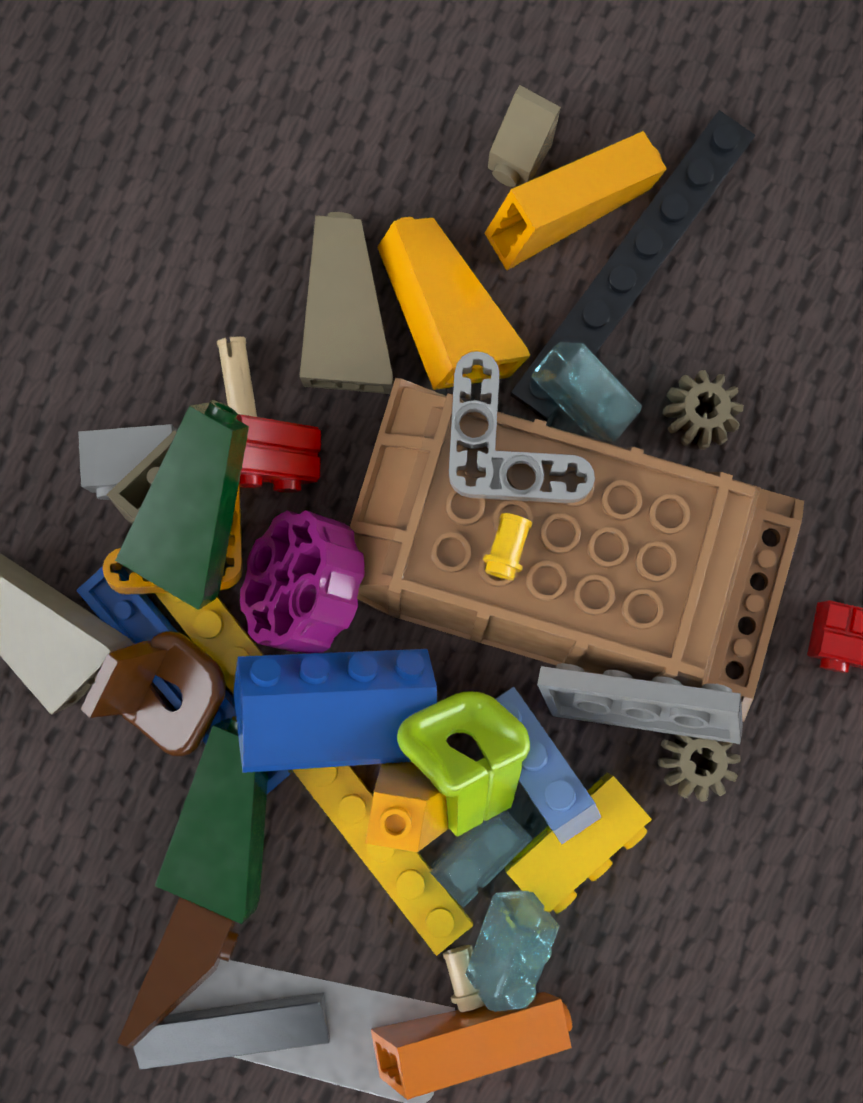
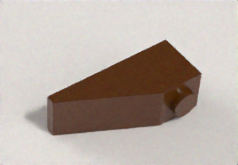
[117,897,239,1049]

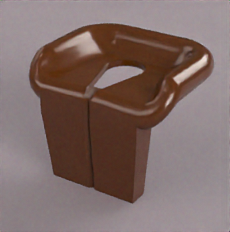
[81,631,226,756]

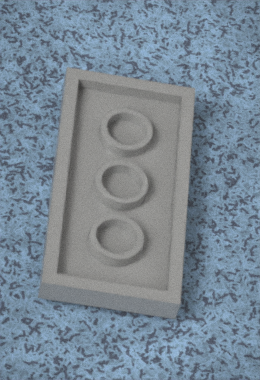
[537,663,743,744]

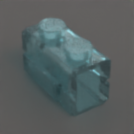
[531,342,642,442]
[429,810,533,908]
[465,891,559,1012]

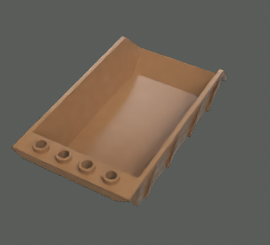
[350,378,804,722]

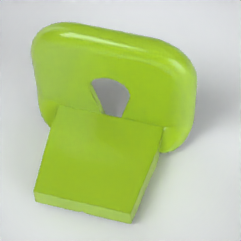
[397,691,530,837]

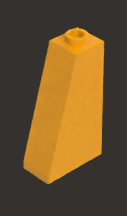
[484,131,667,270]
[377,217,530,390]
[365,762,449,852]

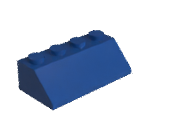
[233,649,437,773]

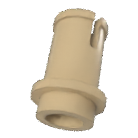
[443,945,488,1012]

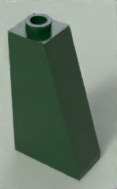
[115,400,249,610]
[155,716,268,924]

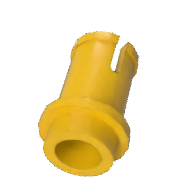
[483,513,532,580]

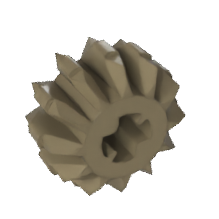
[663,370,744,450]
[658,734,741,802]

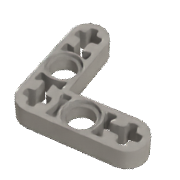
[449,351,595,503]

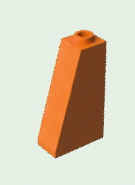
[371,992,572,1100]

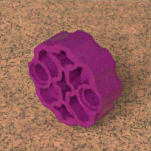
[240,510,365,654]

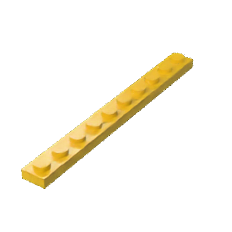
[155,593,473,956]

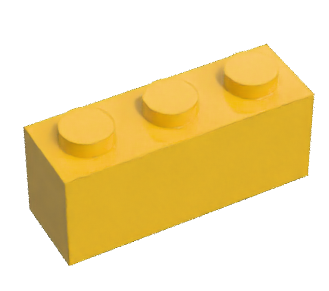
[504,773,652,917]

